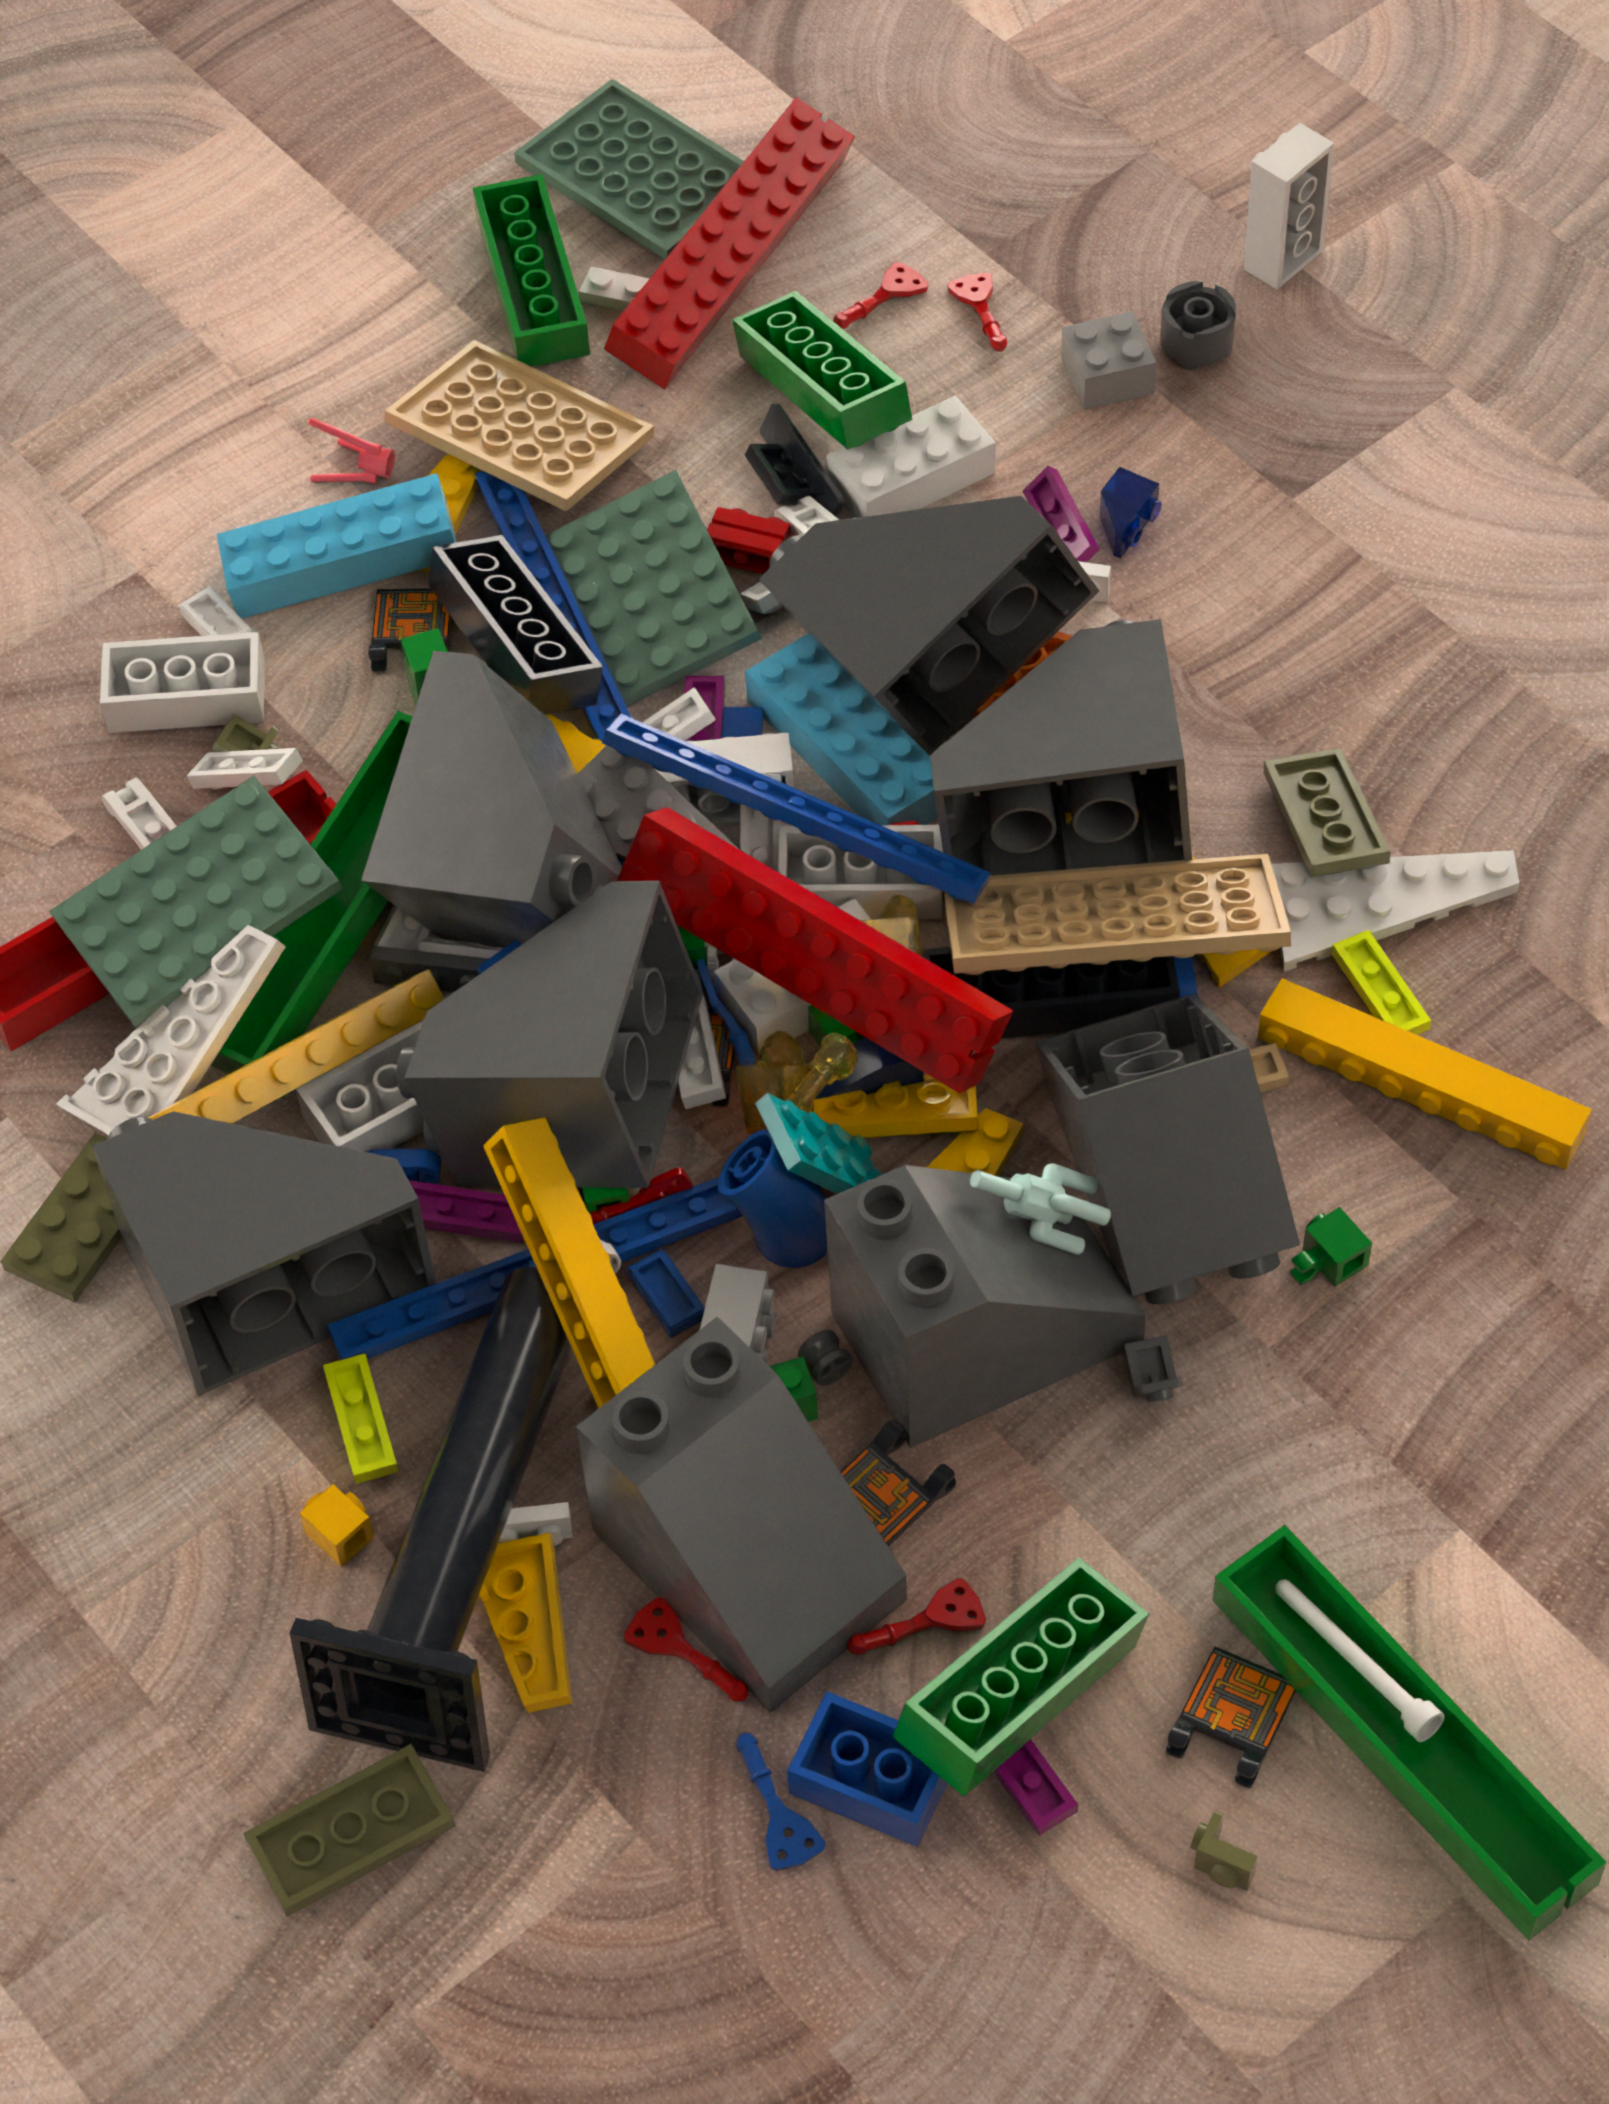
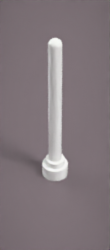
[1275,1579,1445,1742]

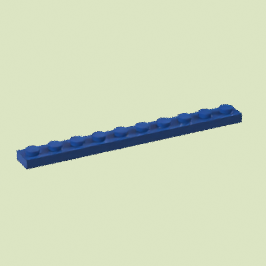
[475,471,632,741]
[602,714,991,904]
[327,1177,742,1360]

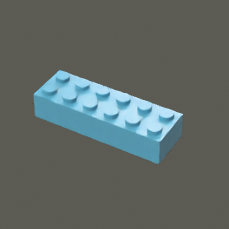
[217,473,457,618]
[745,634,938,825]

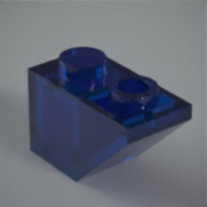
[1100,467,1162,559]

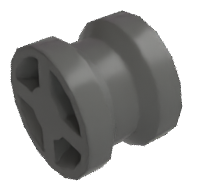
[798,1330,853,1385]

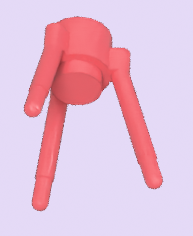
[308,418,395,484]

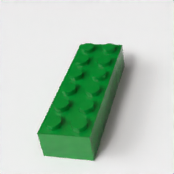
[472,174,590,367]
[732,291,913,450]
[893,1557,1149,1797]

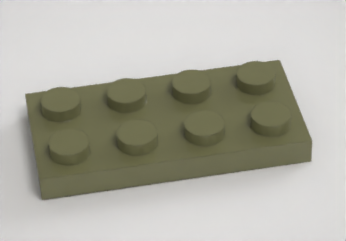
[1263,748,1391,877]
[1,1133,122,1303]
[243,1744,456,1917]

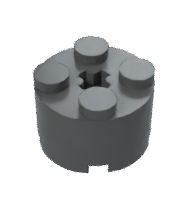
[1160,281,1236,370]

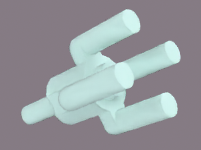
[970,1163,1111,1255]

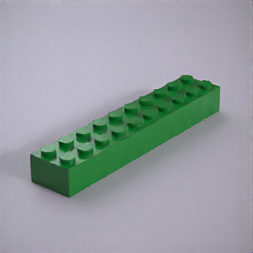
[210,710,413,1074]
[1212,1525,1606,1941]

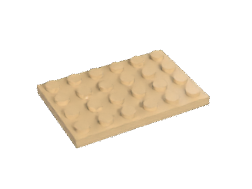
[385,340,654,511]

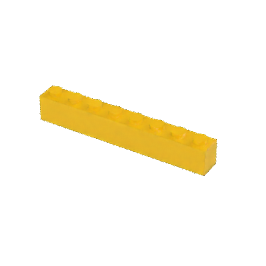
[148,969,445,1124]
[1257,978,1592,1170]
[483,1117,655,1409]

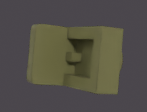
[211,714,279,752]
[1190,1811,1257,1891]

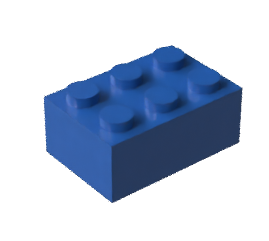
[787,1691,948,1847]

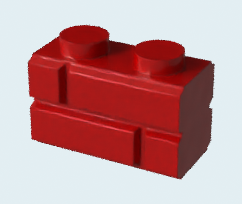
[707,507,791,574]

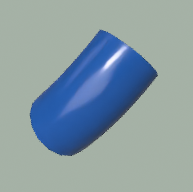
[718,1129,828,1268]

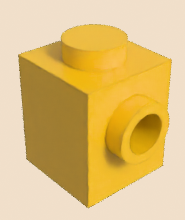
[300,1484,374,1567]

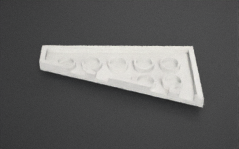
[1271,850,1519,972]
[56,925,286,1135]

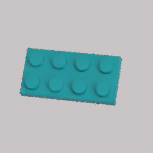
[755,1093,883,1194]

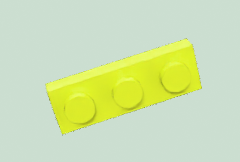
[1331,930,1431,1035]
[323,1353,399,1484]

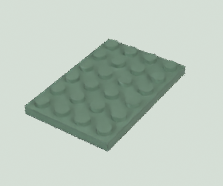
[514,79,744,259]
[545,470,762,707]
[49,776,343,1028]

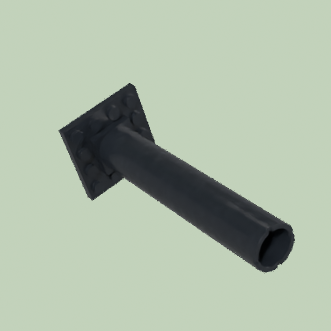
[289,1267,572,1772]

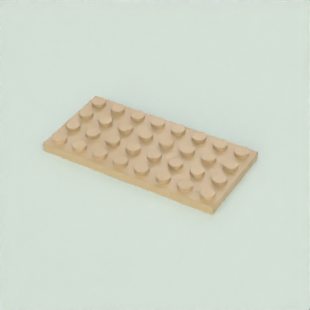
[943,854,1291,975]

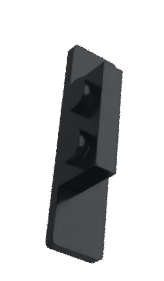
[745,404,845,517]

